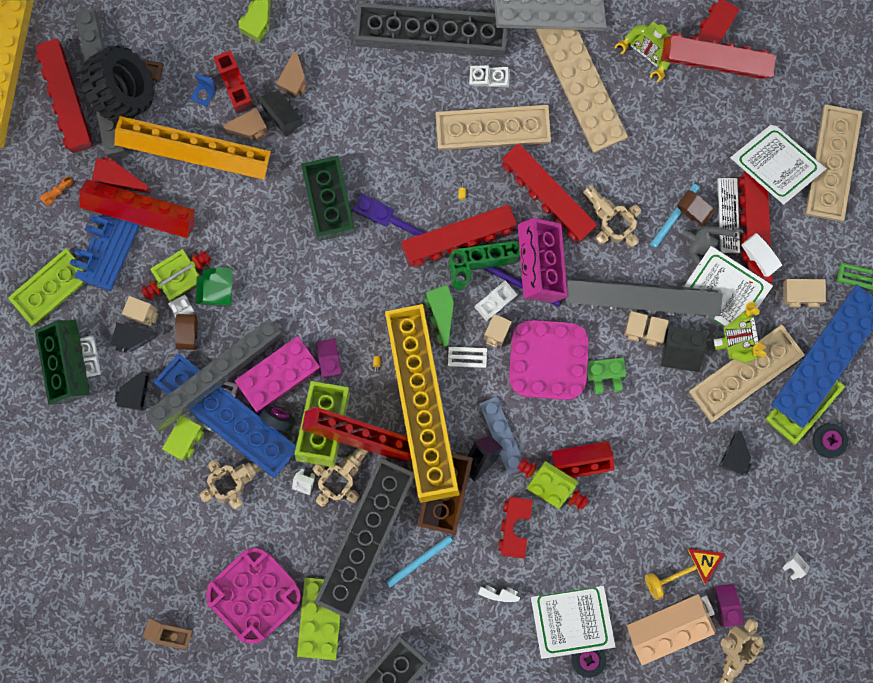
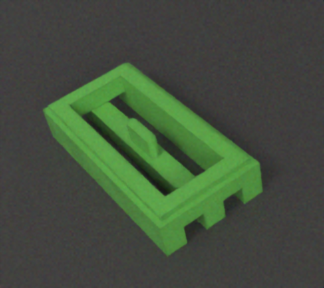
[836,262,873,290]

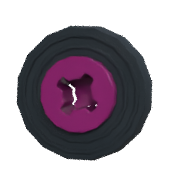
[260,406,295,431]
[812,423,848,458]
[571,649,607,678]

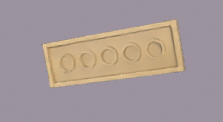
[436,105,551,150]
[805,105,863,222]
[688,324,805,423]

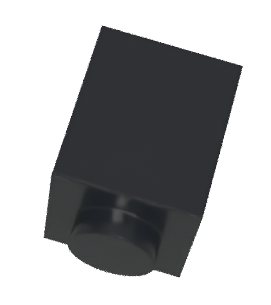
[110,322,157,353]
[115,371,150,411]
[719,430,752,476]
[467,435,503,481]

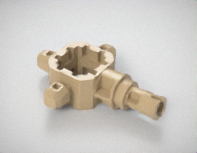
[583,185,641,248]
[313,448,369,507]
[200,460,262,510]
[719,618,765,683]

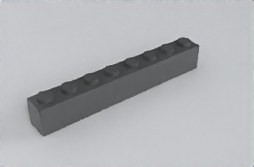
[75,8,128,159]
[565,277,723,319]
[145,318,282,433]

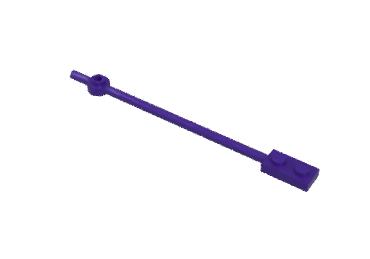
[352,193,561,307]

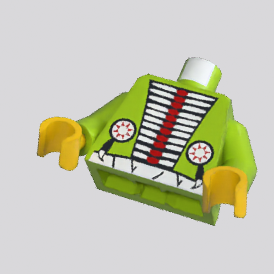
[615,22,671,82]
[714,301,766,363]

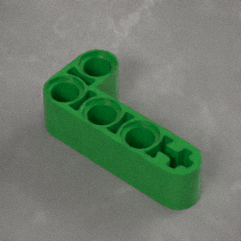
[448,241,520,290]

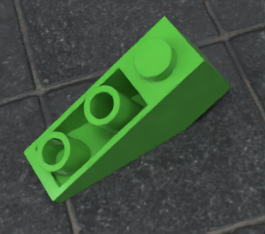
[423,285,454,348]

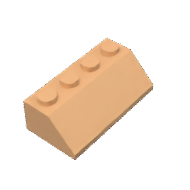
[627,594,716,665]

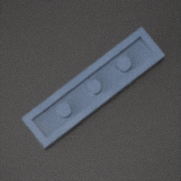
[479,397,522,475]

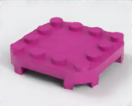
[509,320,589,401]
[206,548,302,644]

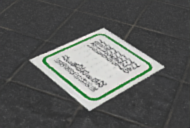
[730,125,826,205]
[684,246,773,327]
[531,586,615,659]

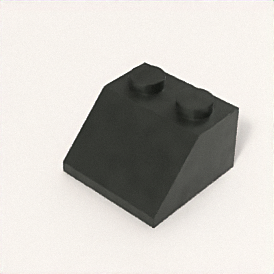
[258,90,303,137]
[661,326,708,372]

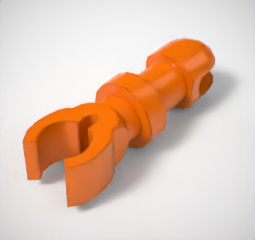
[40,176,73,206]

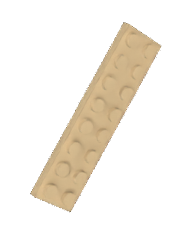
[535,29,628,153]

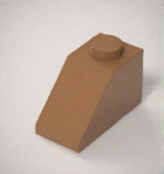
[276,51,307,98]
[223,108,269,140]
[143,618,193,650]

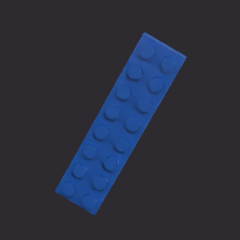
[770,285,873,428]
[154,354,296,479]

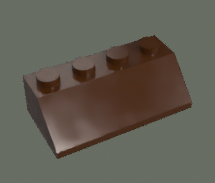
[418,453,473,535]

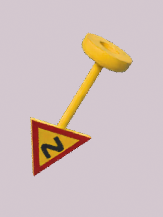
[645,549,725,600]

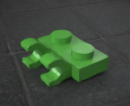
[587,358,626,394]

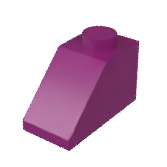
[317,338,343,379]
[715,584,744,627]

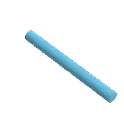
[650,184,700,248]
[386,535,453,587]

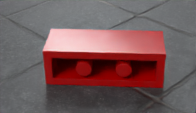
[693,0,740,44]
[551,441,615,478]

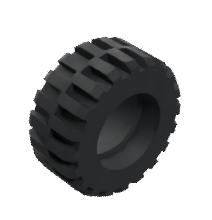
[81,45,155,122]

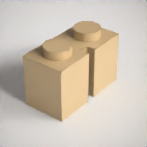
[783,279,826,308]
[122,296,159,327]
[624,311,668,347]
[484,314,512,348]

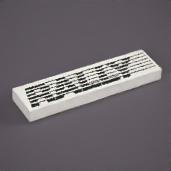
[717,178,740,254]

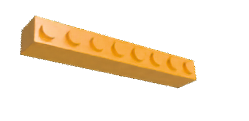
[114,116,271,180]

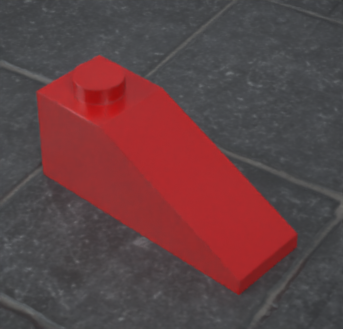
[92,157,151,194]

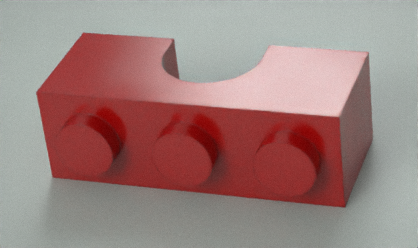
[213,50,254,114]
[498,497,533,559]

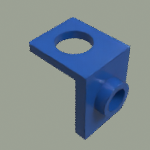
[190,73,217,107]

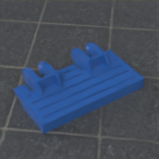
[69,214,140,292]

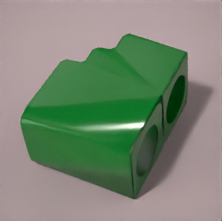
[196,267,233,307]

